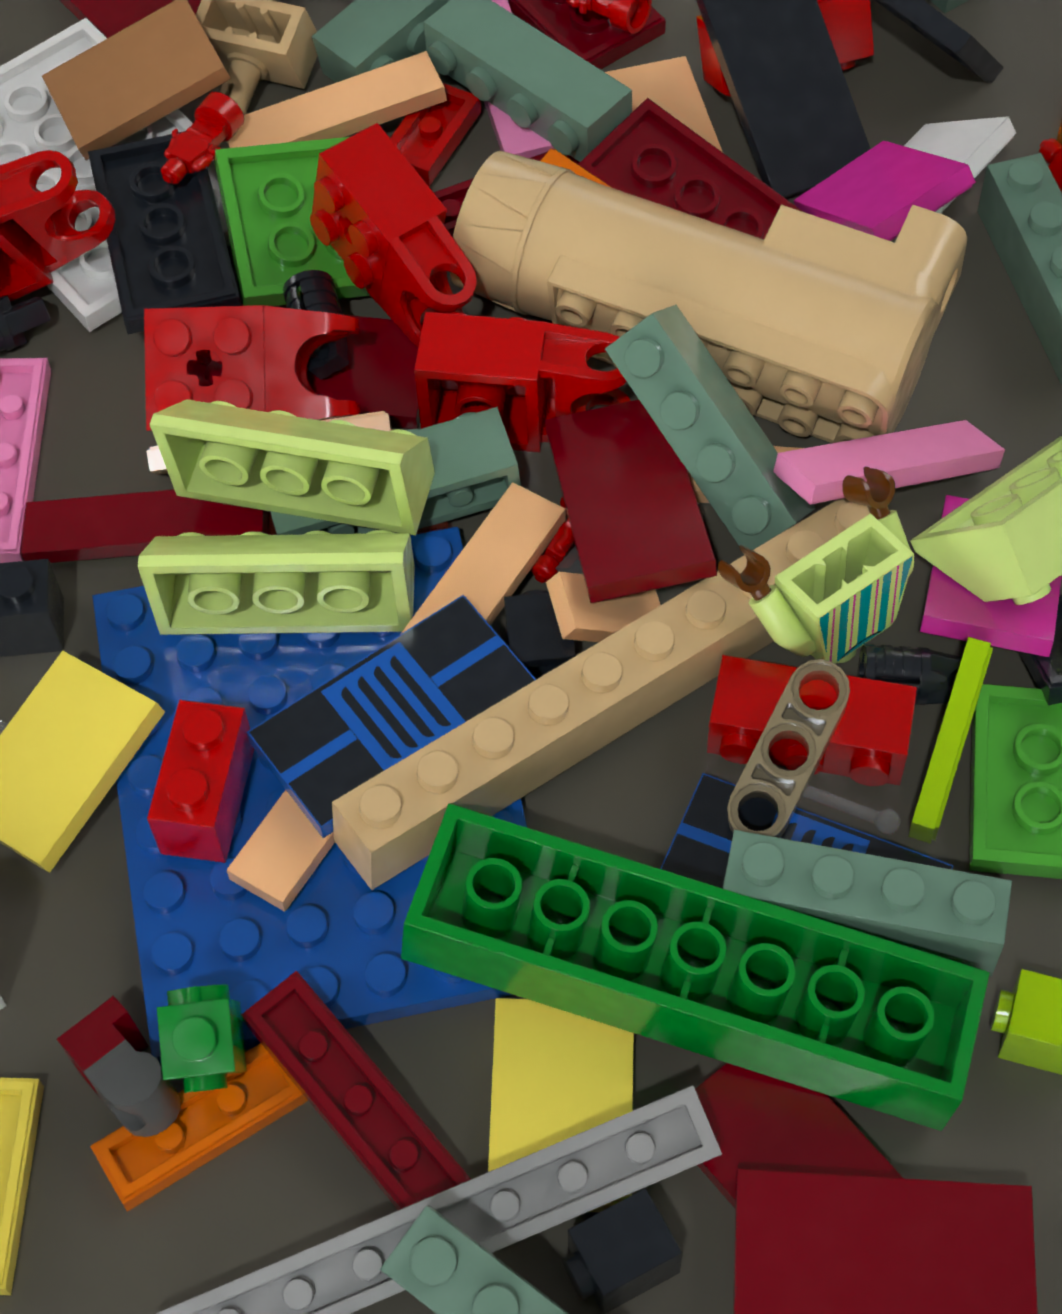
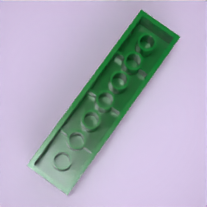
[401,803,990,1131]

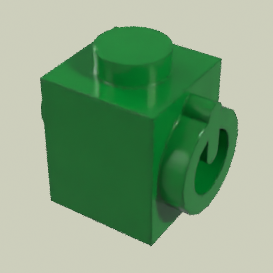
[157,984,247,1093]

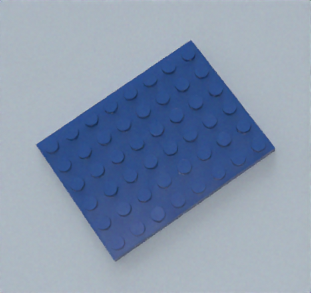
[92,527,527,1066]

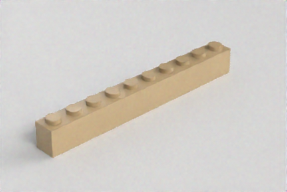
[332,498,870,890]

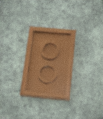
[42,0,231,161]

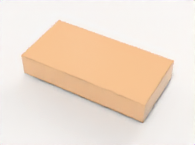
[546,571,661,642]

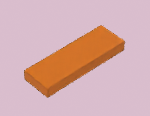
[90,1043,308,1212]

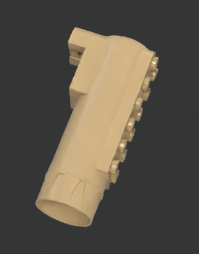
[450,150,967,443]

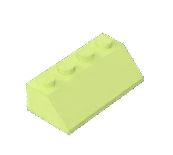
[150,399,435,536]
[910,436,1062,605]
[138,530,415,635]

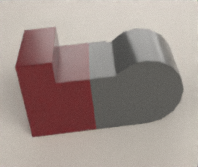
[56,995,181,1137]

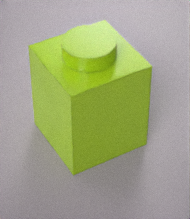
[991,969,1062,1075]

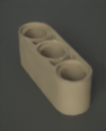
[727,659,850,838]

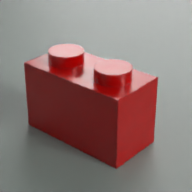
[147,699,254,863]

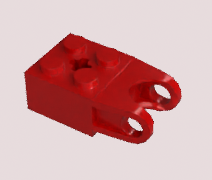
[310,122,476,347]
[0,150,115,302]
[144,305,360,432]
[414,312,630,453]

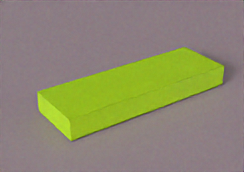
[908,637,993,844]

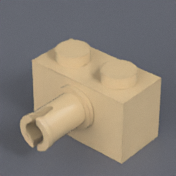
[196,0,317,115]

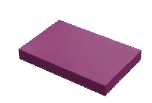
[793,140,976,241]
[920,495,1062,657]

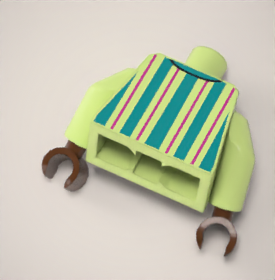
[718,466,914,664]

